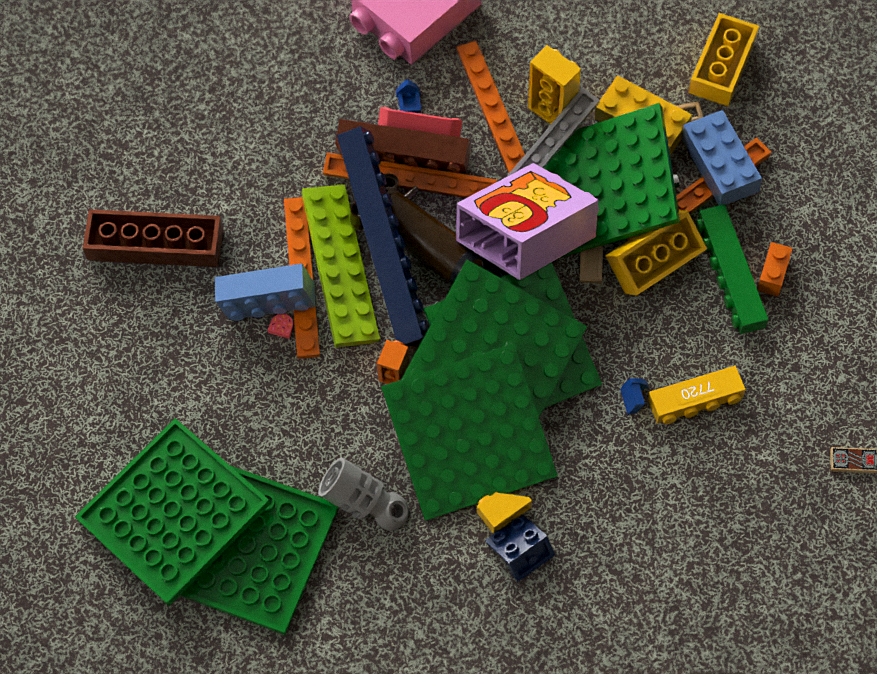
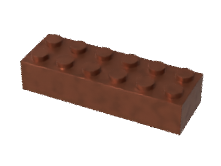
[335,119,471,174]
[83,209,223,267]

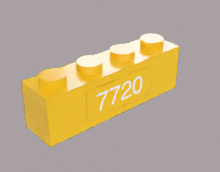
[647,365,746,424]

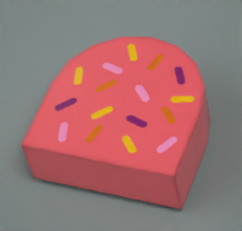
[268,314,294,339]

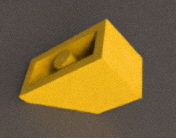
[477,493,532,533]

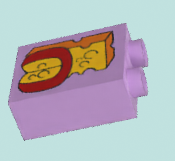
[456,163,599,280]

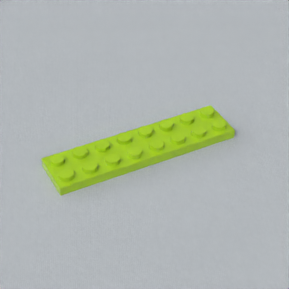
[301,185,380,348]

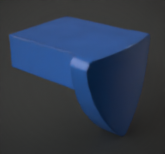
[395,80,421,113]
[620,378,649,415]

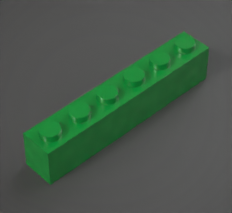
[696,204,769,334]

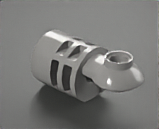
[318,457,409,531]

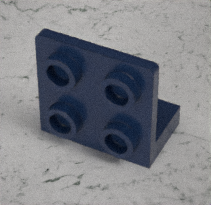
[485,514,555,582]

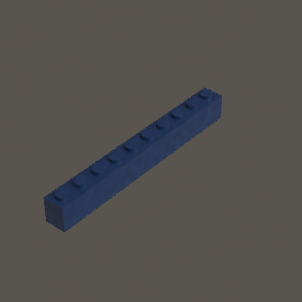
[337,126,429,347]

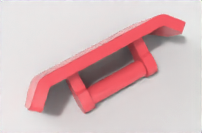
[378,107,462,137]

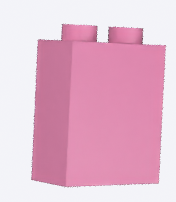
[349,0,481,65]

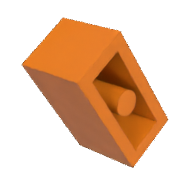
[757,242,793,297]
[377,340,410,384]

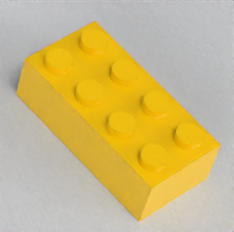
[688,13,759,107]
[528,45,581,124]
[594,75,692,155]
[605,210,707,296]

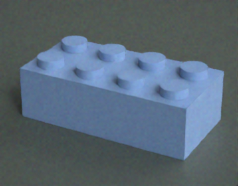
[681,110,762,206]
[215,263,315,321]

